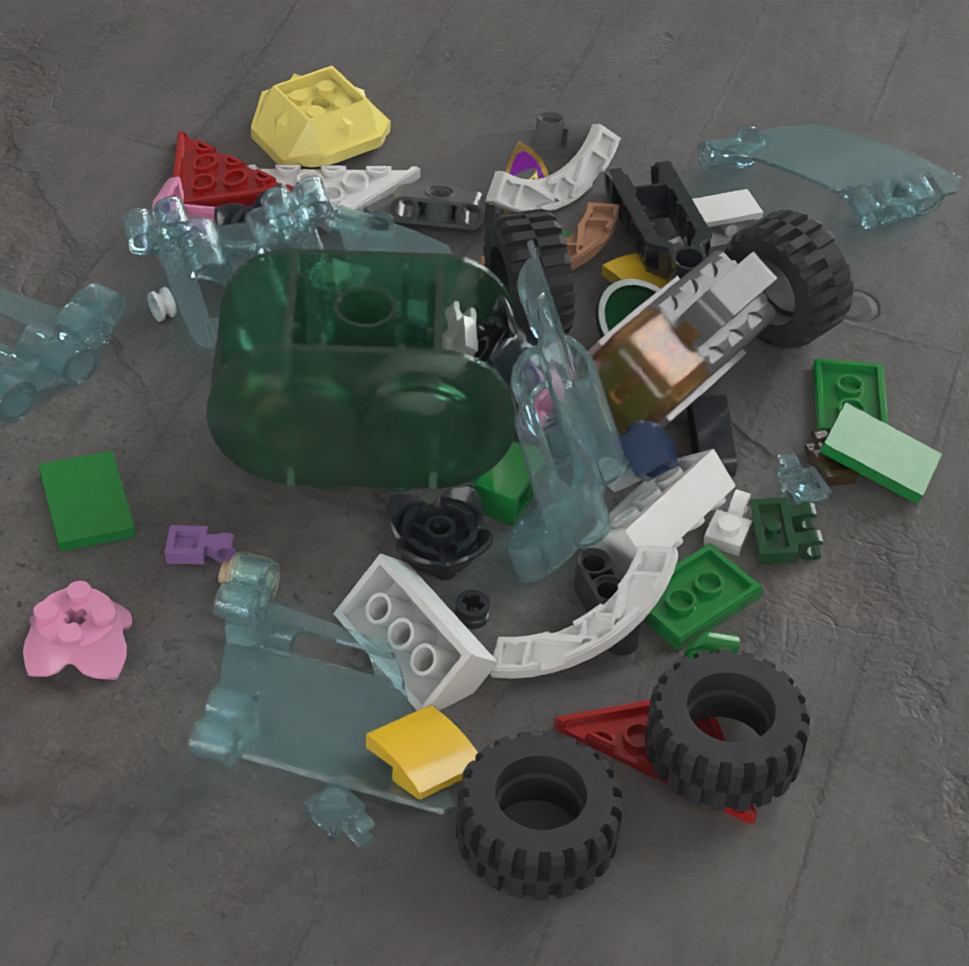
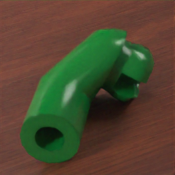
[684,631,740,660]

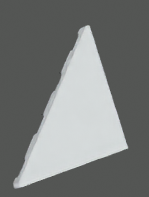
[247,165,421,233]

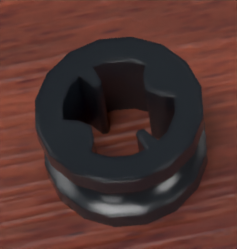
[455,590,491,629]

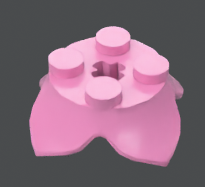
[23,581,133,680]

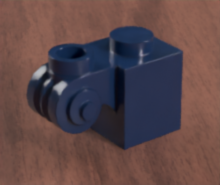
[618,420,679,482]

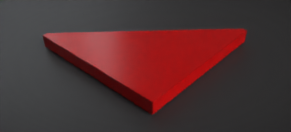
[172,131,296,207]
[554,700,757,824]

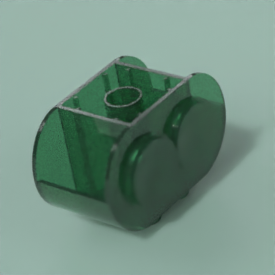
[206,248,516,492]

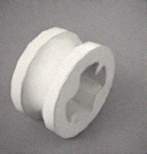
[147,287,177,322]

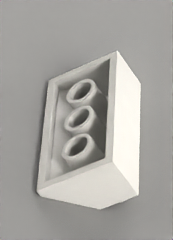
[577,449,736,574]
[333,553,498,711]

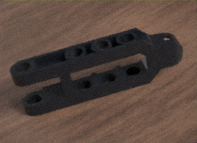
[604,160,712,282]

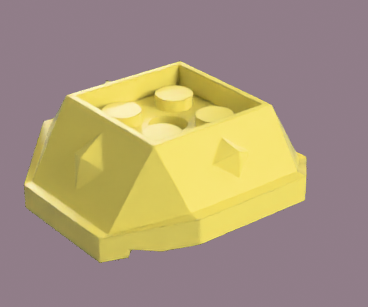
[251,66,391,168]

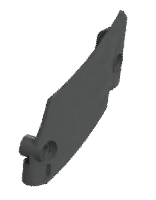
[364,112,598,230]

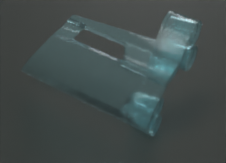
[188,551,456,815]

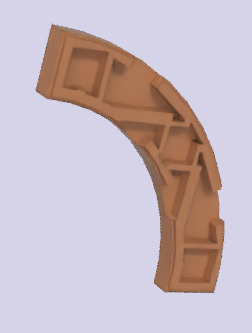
[477,202,620,287]

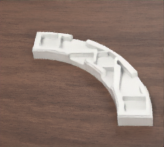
[485,124,621,212]
[490,545,679,679]

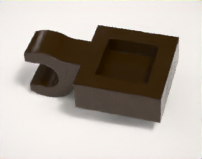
[804,430,859,487]

